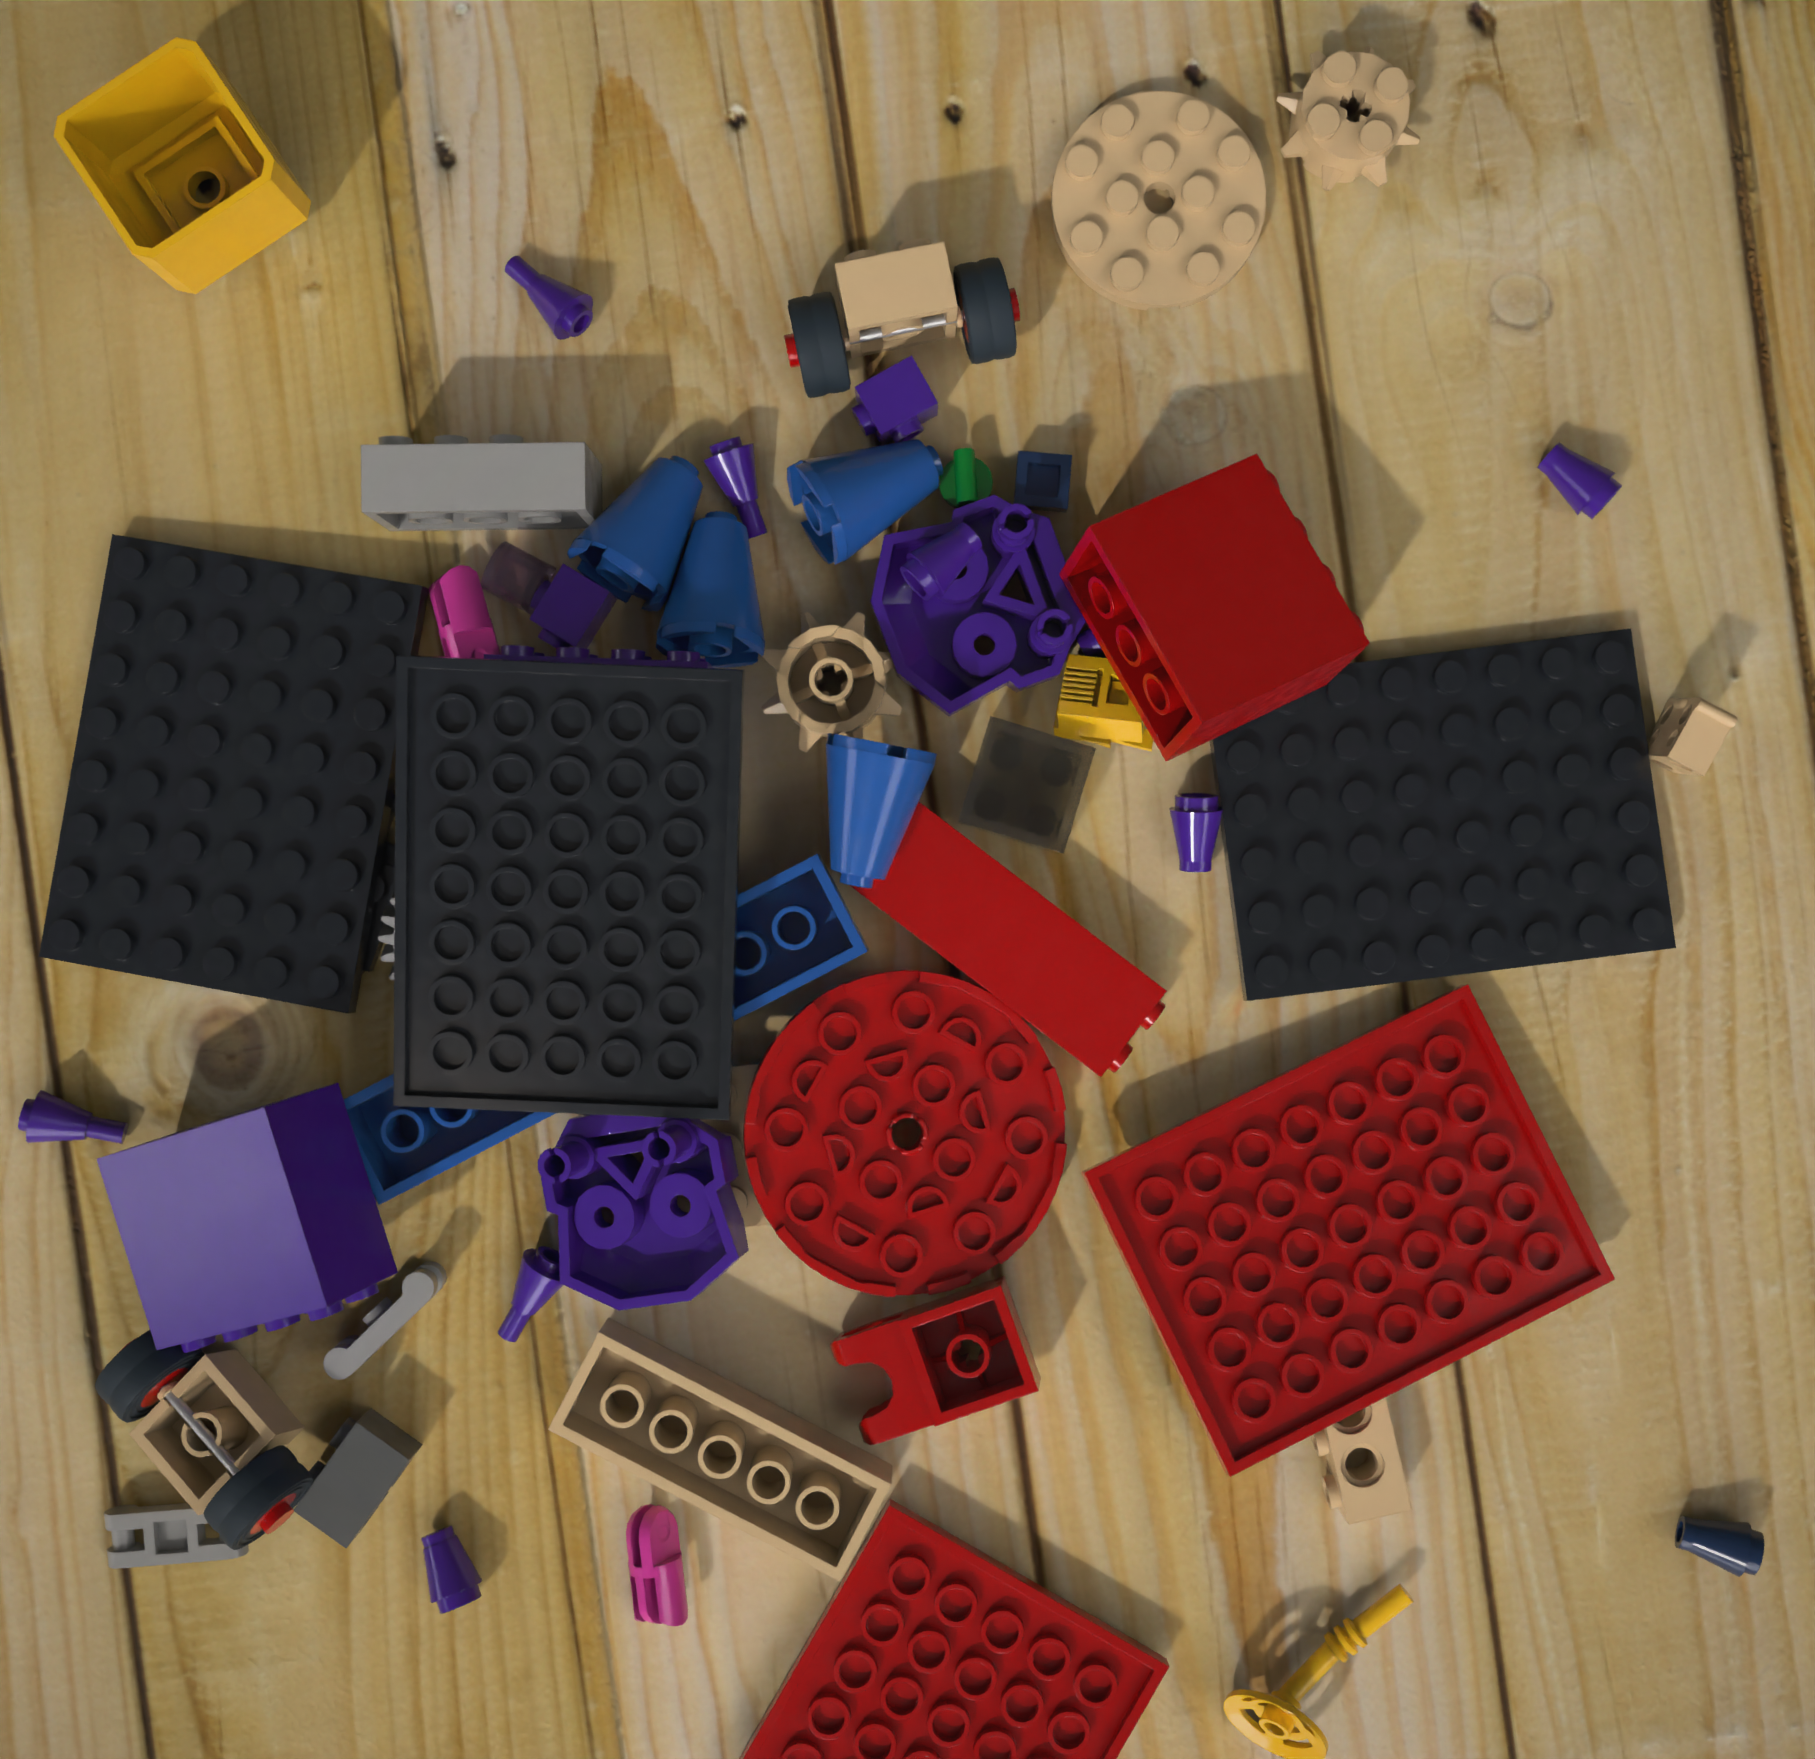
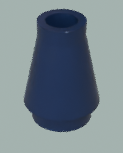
[1675,1516,1764,1577]

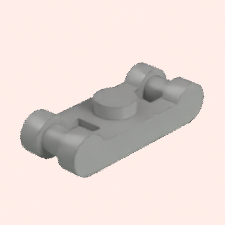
[323,1261,447,1380]
[104,1503,249,1569]

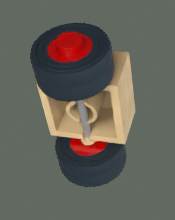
[784,238,1020,398]
[95,1330,313,1550]

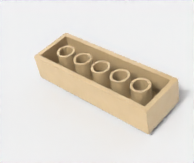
[548,1317,892,1582]

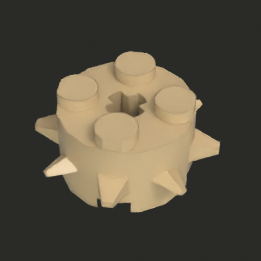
[1276,47,1420,191]
[761,612,902,753]

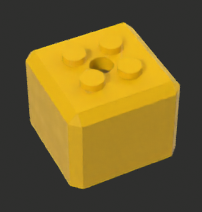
[53,37,311,294]

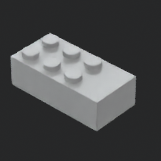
[361,434,603,531]

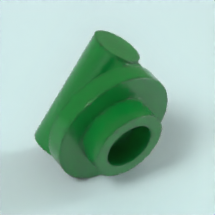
[939,448,993,508]

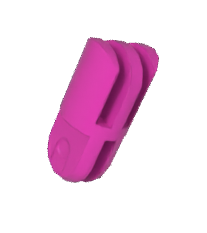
[429,565,501,659]
[626,1504,688,1627]

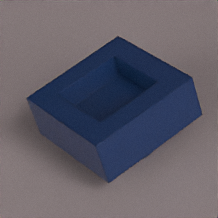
[1013,451,1072,513]

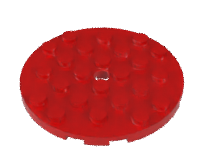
[743,970,1067,1297]

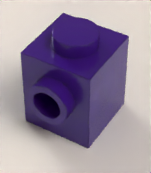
[851,355,938,445]
[529,563,617,649]

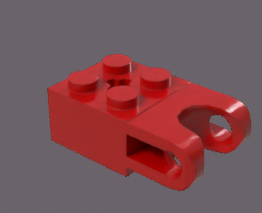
[830,1276,1041,1445]

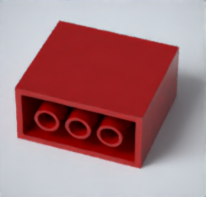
[1059,454,1370,761]

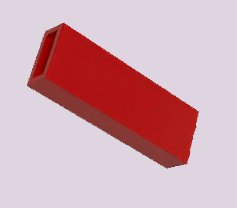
[849,802,1167,1077]

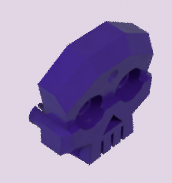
[871,495,1086,716]
[538,1114,749,1311]

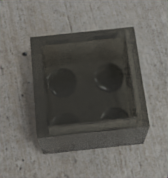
[957,716,1096,854]

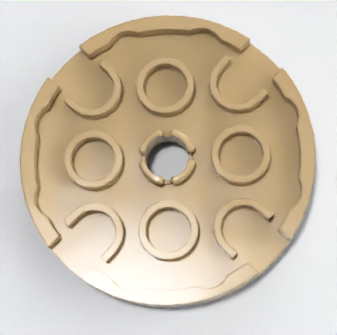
[1051,91,1266,311]

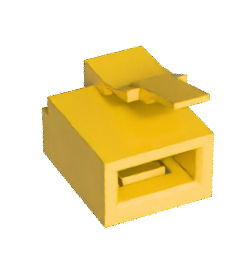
[1053,654,1153,752]

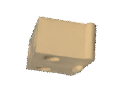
[1647,697,1738,776]

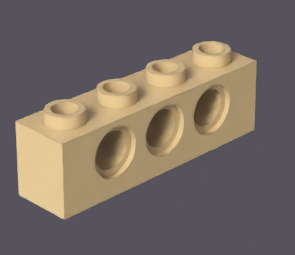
[1311,1397,1412,1525]

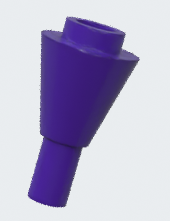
[505,256,593,340]
[703,436,768,539]
[18,1090,128,1144]
[498,1246,563,1342]

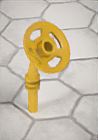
[1224,1584,1414,1759]

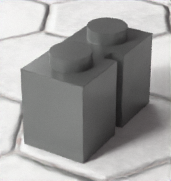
[294,1408,423,1548]

